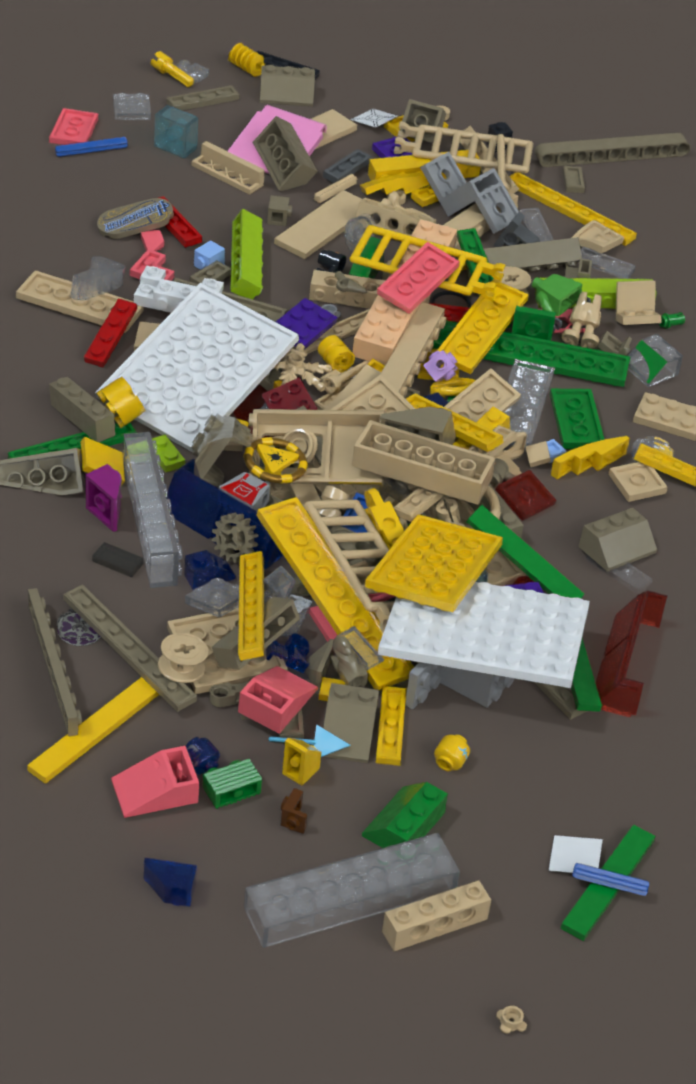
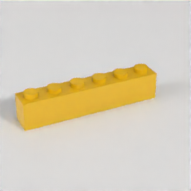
[368,150,480,181]

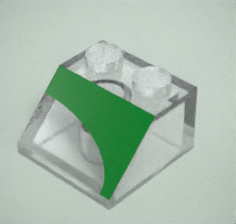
[628,334,683,387]

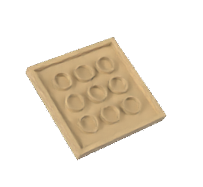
[167,607,288,694]

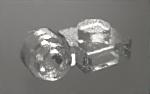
[175,60,209,83]

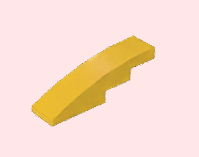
[360,173,429,195]
[551,436,630,479]

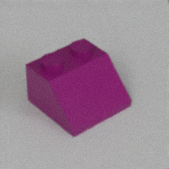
[86,464,122,532]

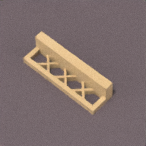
[192,141,265,195]

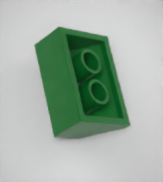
[362,782,448,860]

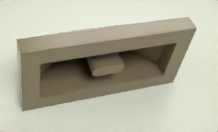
[300,639,334,689]

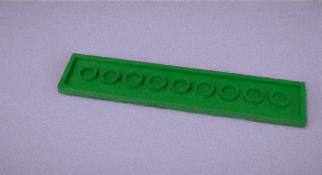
[432,320,630,387]

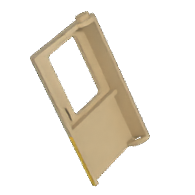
[249,409,385,485]

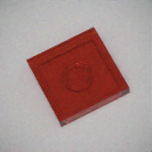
[496,470,557,521]

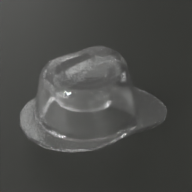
[344,214,376,253]

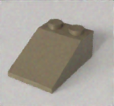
[380,407,456,445]
[323,683,379,764]

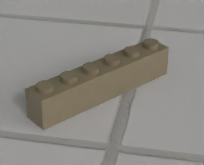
[465,237,582,277]

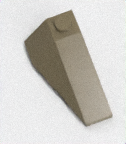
[0,448,85,496]

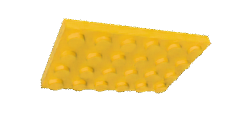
[365,514,503,612]

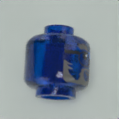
[185,737,220,774]

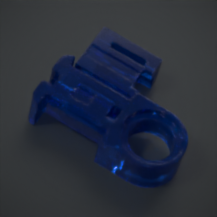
[266,633,310,673]

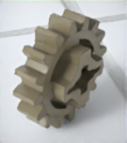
[212,513,259,563]

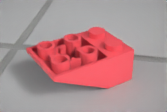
[238,666,318,734]
[111,746,199,818]

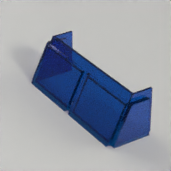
[162,459,283,569]

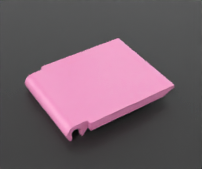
[228,105,327,174]

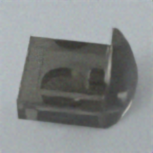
[379,477,413,503]

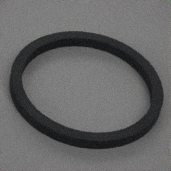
[432,291,471,308]

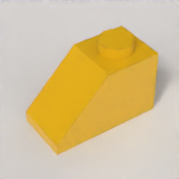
[282,738,322,786]

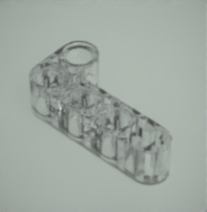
[70,256,125,300]

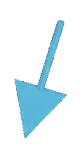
[269,725,351,757]

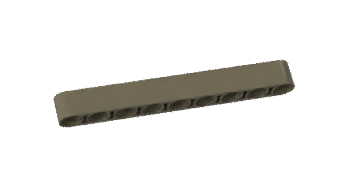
[534,133,690,167]

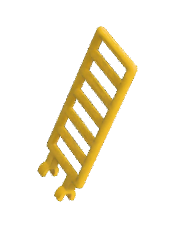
[350,225,506,301]

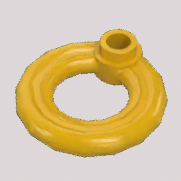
[430,378,476,400]

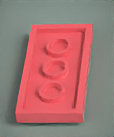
[377,242,460,314]

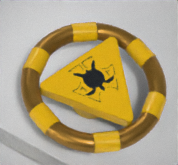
[243,437,308,484]

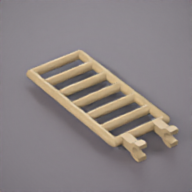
[394,122,533,173]
[305,500,395,633]

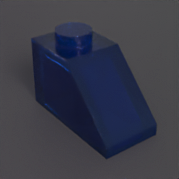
[184,550,236,590]
[144,858,197,907]

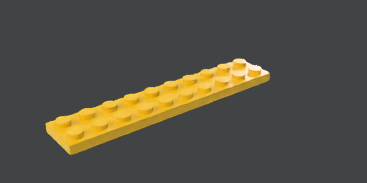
[256,497,414,690]

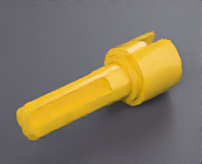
[150,51,194,87]

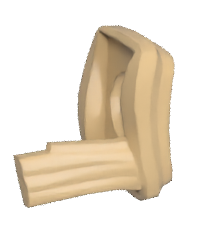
[494,432,527,477]

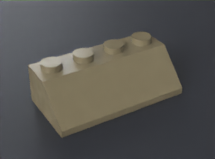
[253,116,318,191]

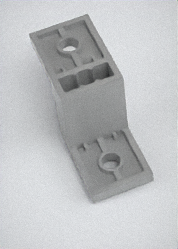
[420,152,519,234]
[405,662,514,709]

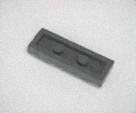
[323,149,372,183]

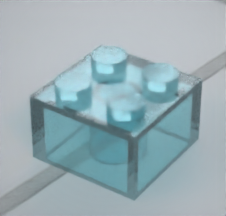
[154,105,198,158]

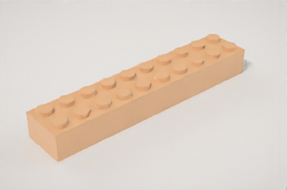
[353,219,457,365]

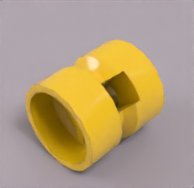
[318,335,355,373]

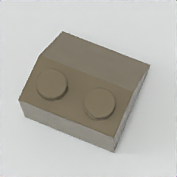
[399,99,446,143]

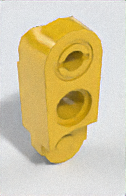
[364,488,404,550]

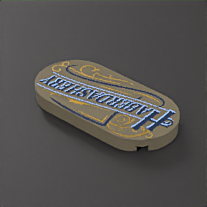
[97,198,174,239]

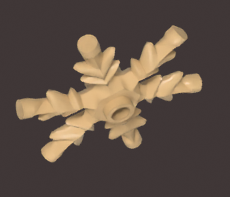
[273,343,332,392]

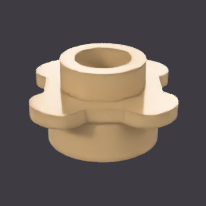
[496,1006,527,1034]

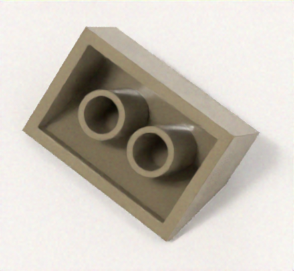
[260,65,315,107]
[578,508,657,572]

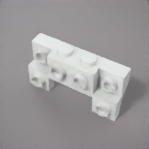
[134,266,224,313]

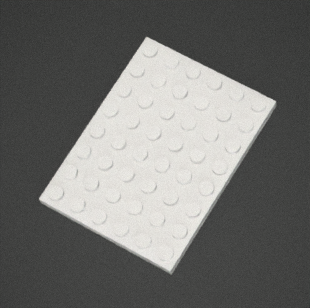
[95,283,299,452]
[378,582,590,688]

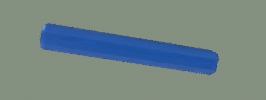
[55,137,128,157]

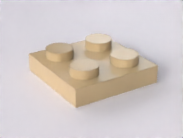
[609,462,668,502]

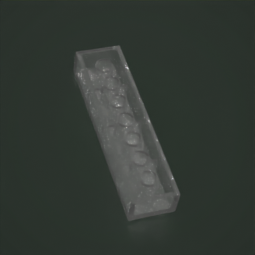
[123,432,182,588]
[244,833,460,948]

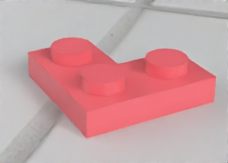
[130,249,174,281]

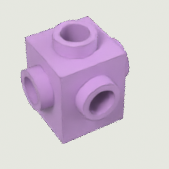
[423,350,458,382]

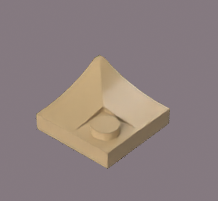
[572,220,624,254]

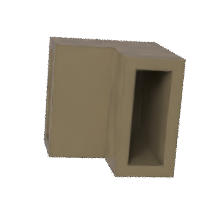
[565,258,592,278]

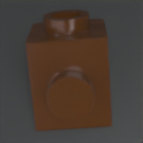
[280,788,307,834]

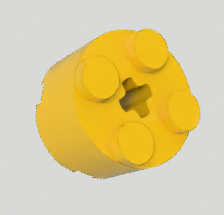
[96,376,145,429]

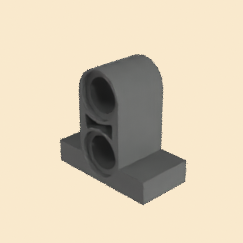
[494,212,540,247]

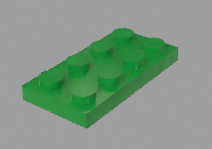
[550,388,605,449]

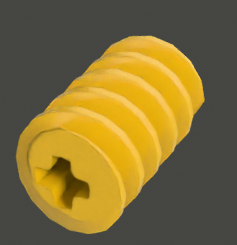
[228,43,265,77]

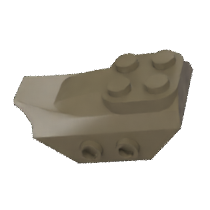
[191,413,252,487]

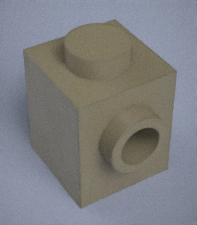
[267,195,293,226]

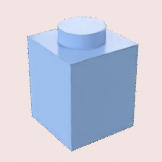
[194,241,225,270]

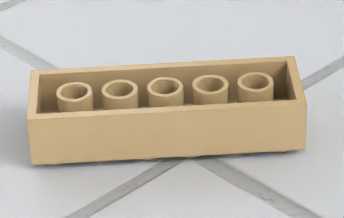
[352,420,495,505]

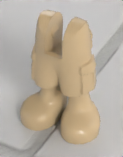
[562,292,601,349]

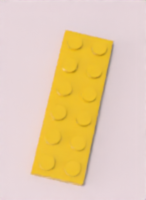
[437,279,529,374]

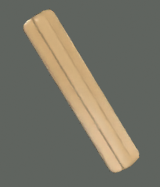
[314,174,357,203]

